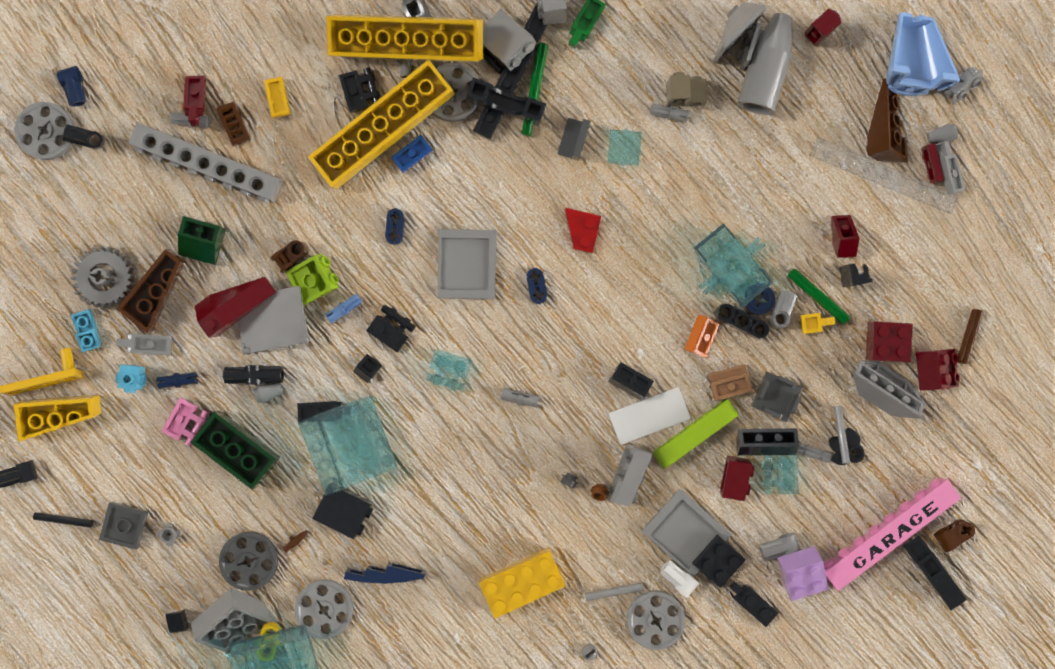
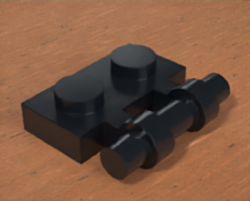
[339,67,381,113]
[366,304,416,353]

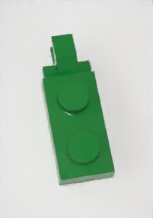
[568,0,606,49]

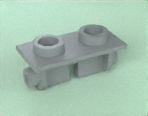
[944,67,983,105]

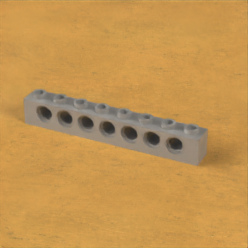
[128,122,283,204]

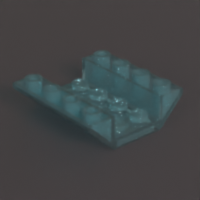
[298,396,398,496]

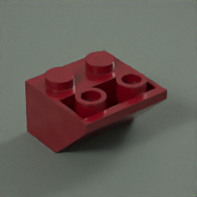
[916,349,960,391]

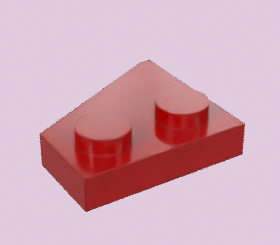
[565,208,601,254]

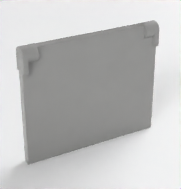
[238,286,309,355]

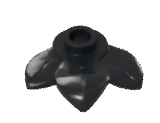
[829,428,865,465]

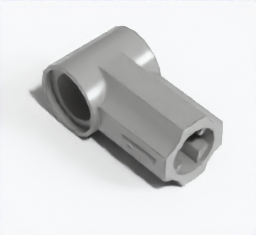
[769,290,797,329]
[759,533,800,562]

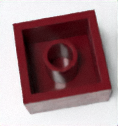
[866,321,913,362]

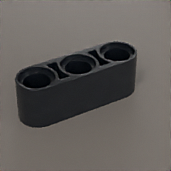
[715,304,769,339]

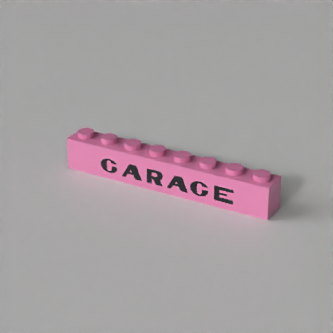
[824,478,961,591]

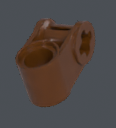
[270,240,309,274]
[934,519,975,552]

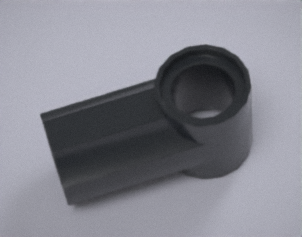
[62,124,105,150]
[0,460,38,488]

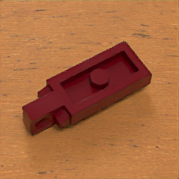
[183,75,206,127]

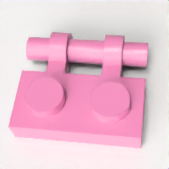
[161,398,210,447]

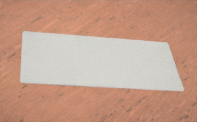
[609,387,691,445]

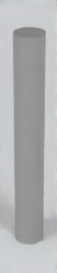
[834,405,850,464]
[585,583,643,601]

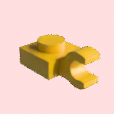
[800,313,836,334]

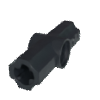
[223,365,284,385]

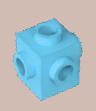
[116,365,147,393]

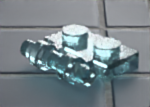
[426,350,472,391]
[762,455,799,494]

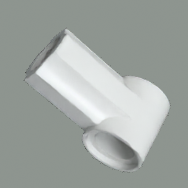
[659,560,700,598]

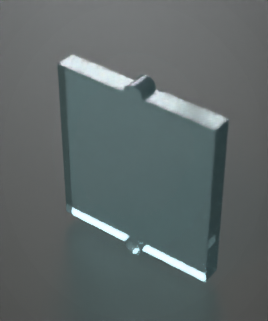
[607,129,641,166]

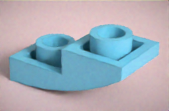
[70,308,101,352]

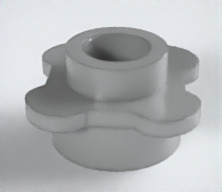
[157,523,181,546]

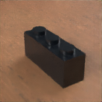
[736,428,799,456]

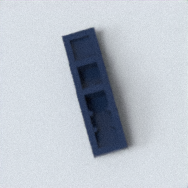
[344,562,426,584]

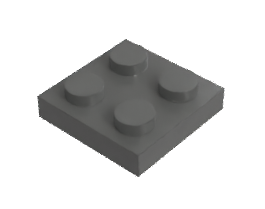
[99,502,149,550]

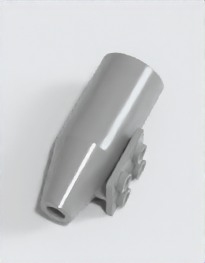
[737,13,792,115]

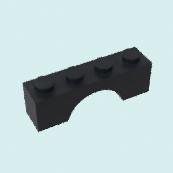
[466,77,547,126]

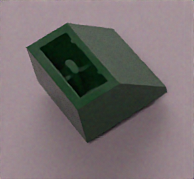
[178,216,226,265]

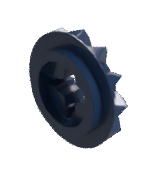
[744,284,775,314]

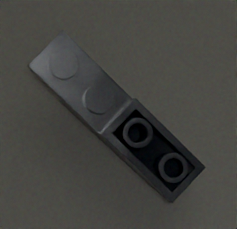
[903,535,967,611]

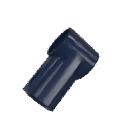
[57,66,87,107]

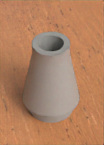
[927,123,958,144]
[253,383,283,404]

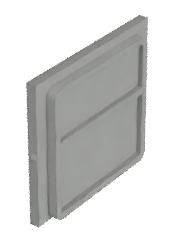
[438,229,496,299]
[642,488,731,577]

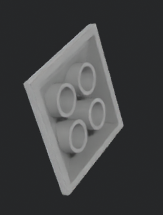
[713,2,767,63]

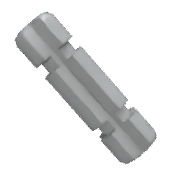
[797,443,832,463]

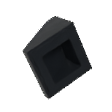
[353,354,382,383]
[165,609,189,633]

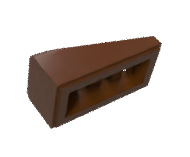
[216,102,251,146]

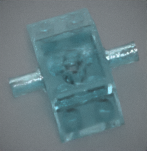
[694,223,773,307]

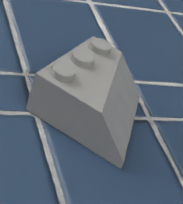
[607,443,652,507]
[191,588,278,651]

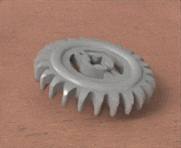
[70,246,135,309]

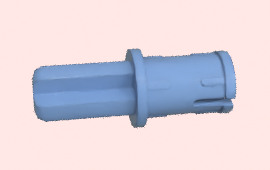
[325,294,362,324]

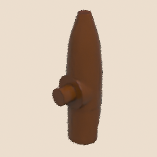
[283,530,308,553]

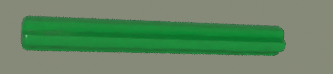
[521,43,548,136]

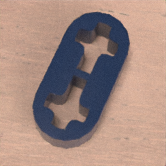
[385,208,405,245]
[527,268,547,304]

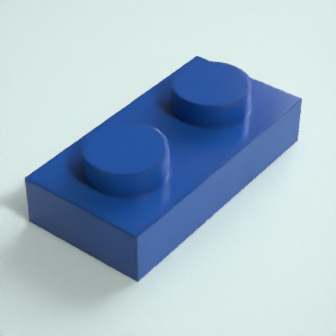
[391,135,433,173]

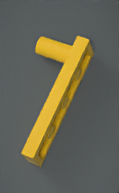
[0,348,84,396]

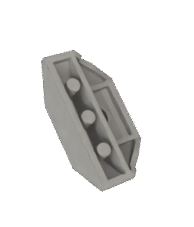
[853,360,926,419]

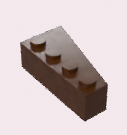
[116,249,185,334]

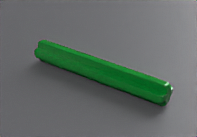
[787,268,850,324]

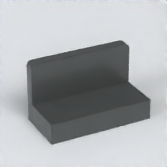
[558,118,591,161]

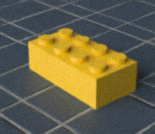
[479,547,565,619]

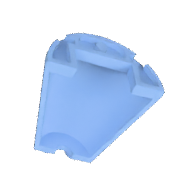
[886,12,960,96]

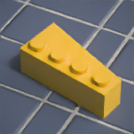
[13,395,101,442]

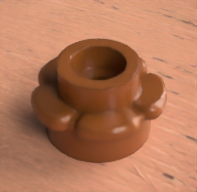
[591,484,609,501]

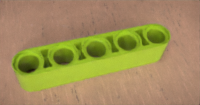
[652,398,739,469]

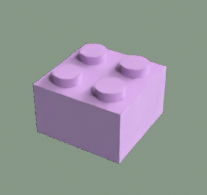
[778,546,829,601]

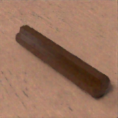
[958,309,983,364]

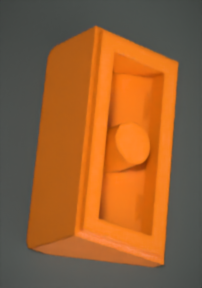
[685,315,720,358]

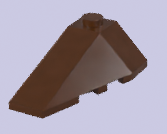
[866,78,908,162]

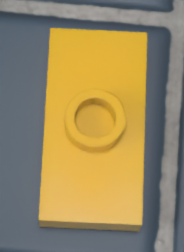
[263,76,291,119]

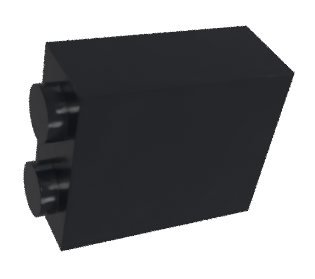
[312,482,374,540]

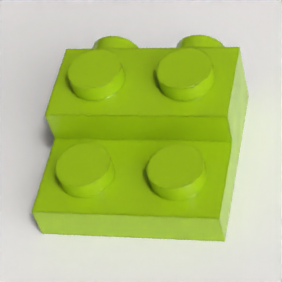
[286,254,339,306]

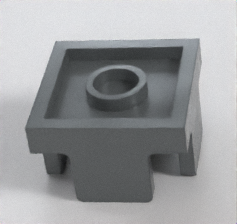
[751,372,802,422]

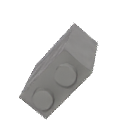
[483,8,537,71]

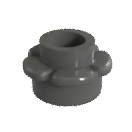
[560,472,579,489]

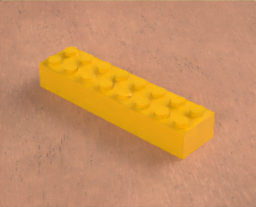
[326,14,483,61]
[308,59,455,190]

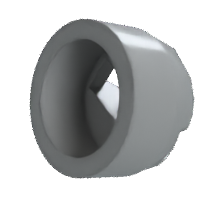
[582,644,597,661]

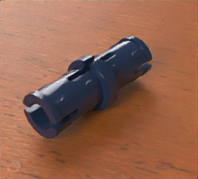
[156,371,198,389]

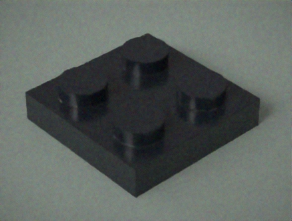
[692,534,746,588]

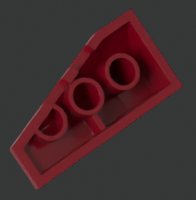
[195,277,276,338]

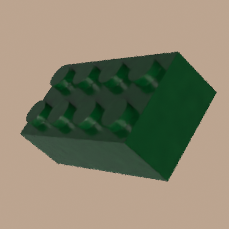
[190,411,280,490]

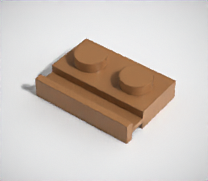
[707,364,753,401]

